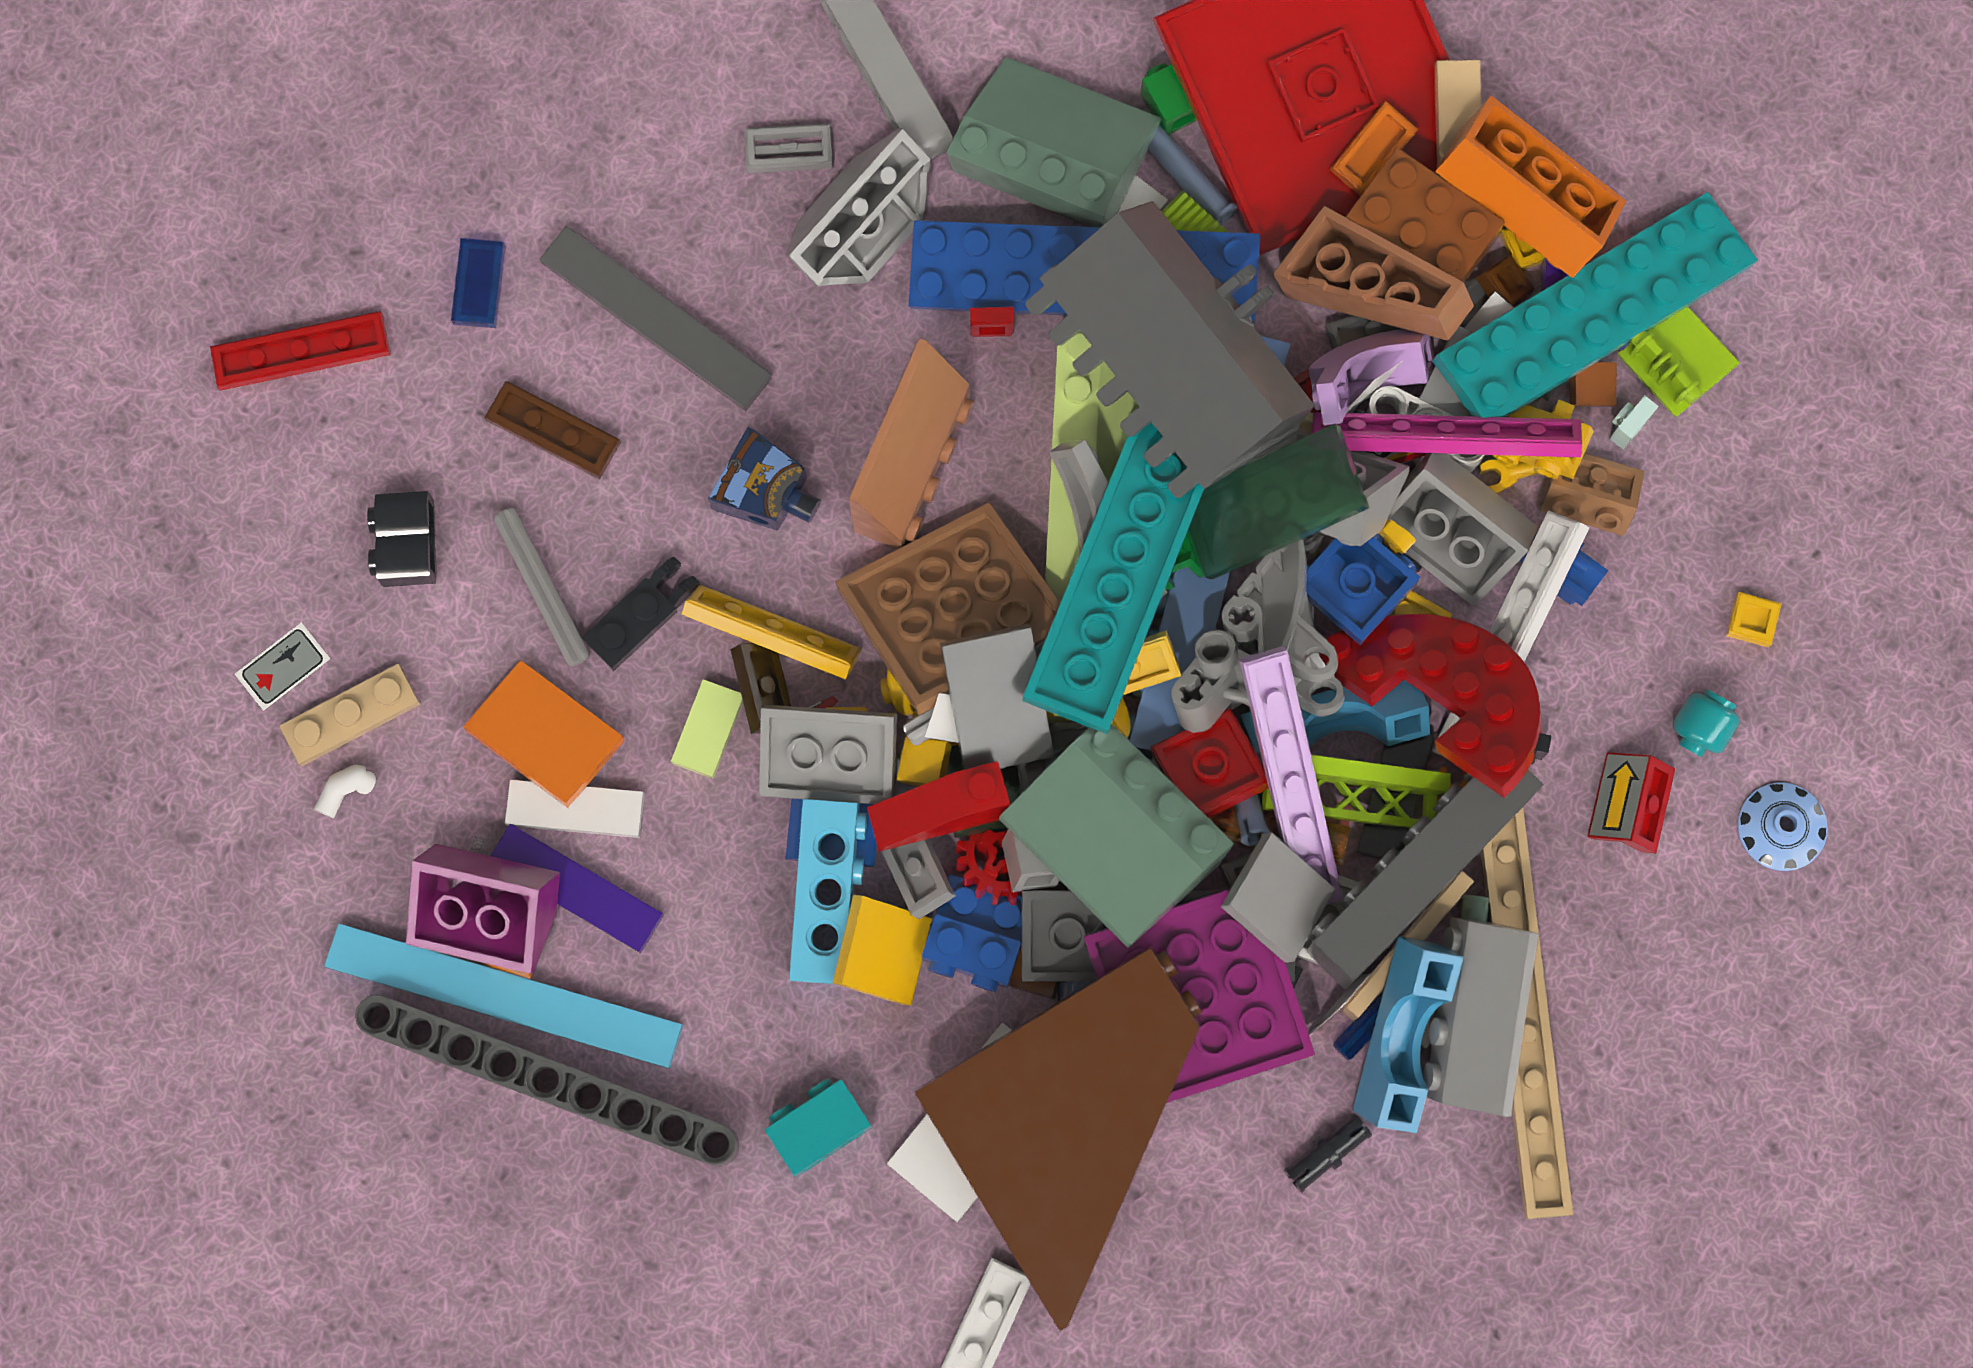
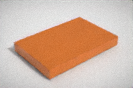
[463,660,625,808]

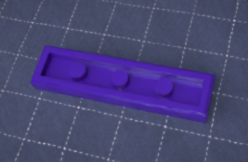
[490,824,664,954]

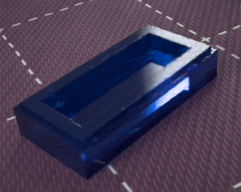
[451,238,506,328]

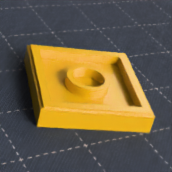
[832,895,932,1006]

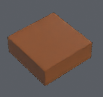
[1570,362,1617,407]

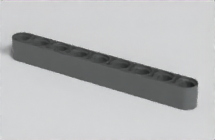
[355,995,739,1167]

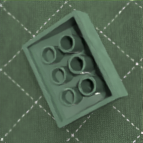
[946,57,1161,228]
[999,724,1234,948]

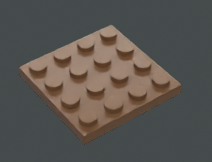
[835,502,1060,715]

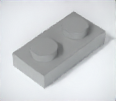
[882,839,956,919]

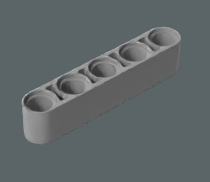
[820,0,953,160]

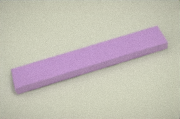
[1239,646,1343,905]

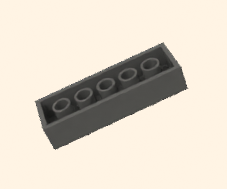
[1307,770,1544,990]

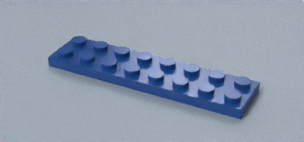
[908,221,1261,323]

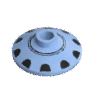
[1738,783,1828,871]

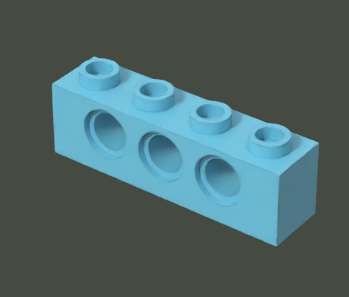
[789,799,867,984]

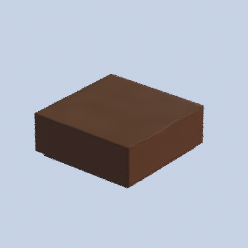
[1476,254,1535,306]

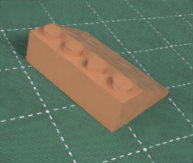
[849,338,974,549]

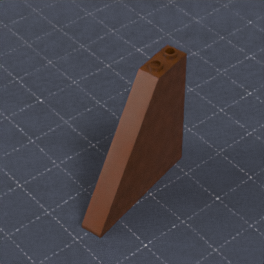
[914,945,1203,1331]

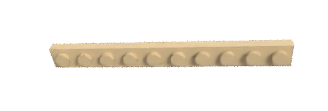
[1480,808,1573,1220]

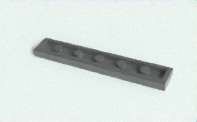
[540,226,772,411]

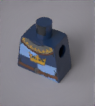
[708,427,821,530]

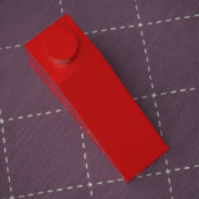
[867,761,1010,852]

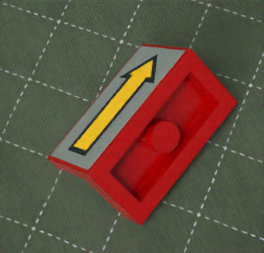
[1587,752,1675,854]

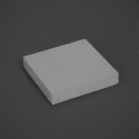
[1221,833,1335,963]

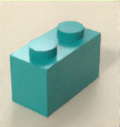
[764,1078,872,1178]

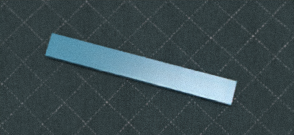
[324,923,683,1069]

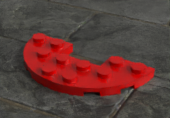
[1319,614,1542,798]

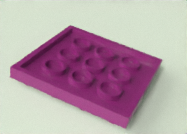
[1084,887,1315,1103]

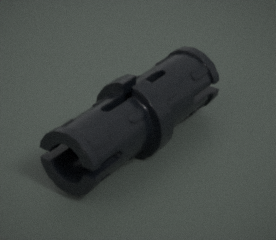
[1283,1113,1372,1193]

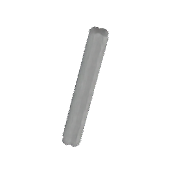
[494,508,589,667]

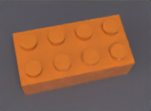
[1435,95,1626,278]

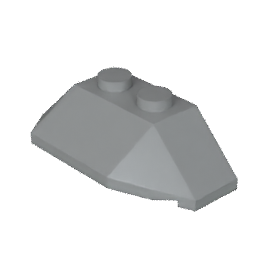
[786,128,930,286]

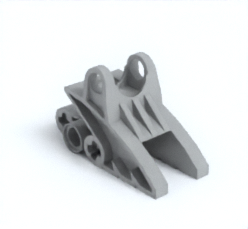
[1171,524,1345,732]

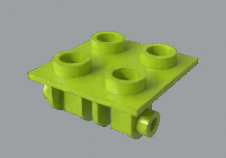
[1617,307,1740,418]

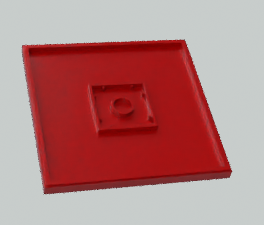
[1152,0,1450,256]

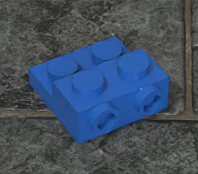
[1306,533,1420,645]
[921,874,1022,992]

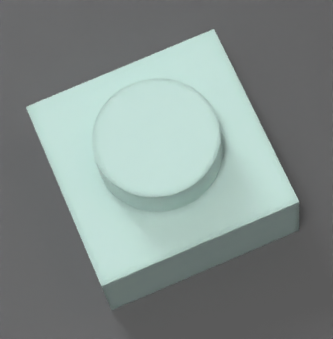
[1610,396,1659,450]

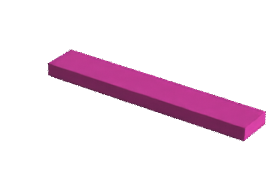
[1311,412,1582,457]

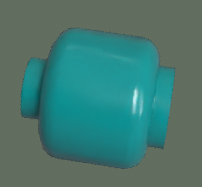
[1673,688,1740,757]

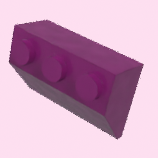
[406,844,560,974]

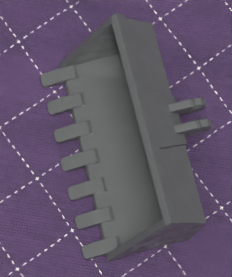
[1025,201,1315,498]

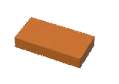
[1329,101,1418,197]

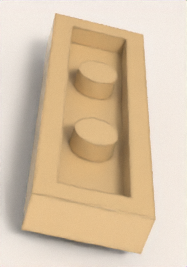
[279,664,421,767]

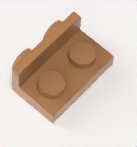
[1541,453,1645,535]

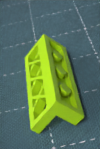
[1262,755,1451,829]

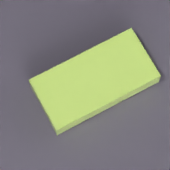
[671,680,743,779]

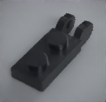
[582,556,700,671]

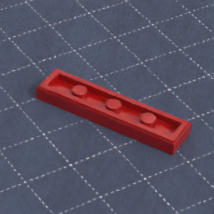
[210,311,391,391]

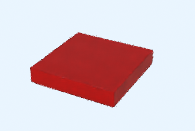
[1150,708,1269,818]

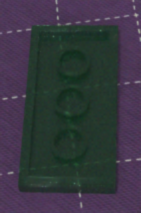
[1189,424,1370,580]

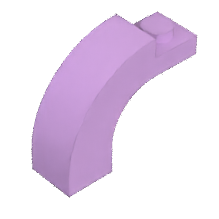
[1308,329,1435,425]

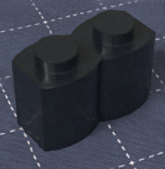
[367,491,437,587]

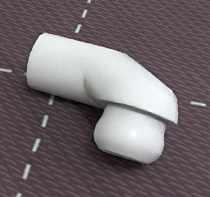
[314,764,376,819]

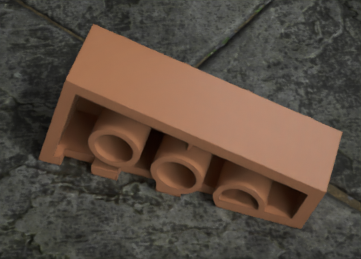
[1273,206,1474,340]

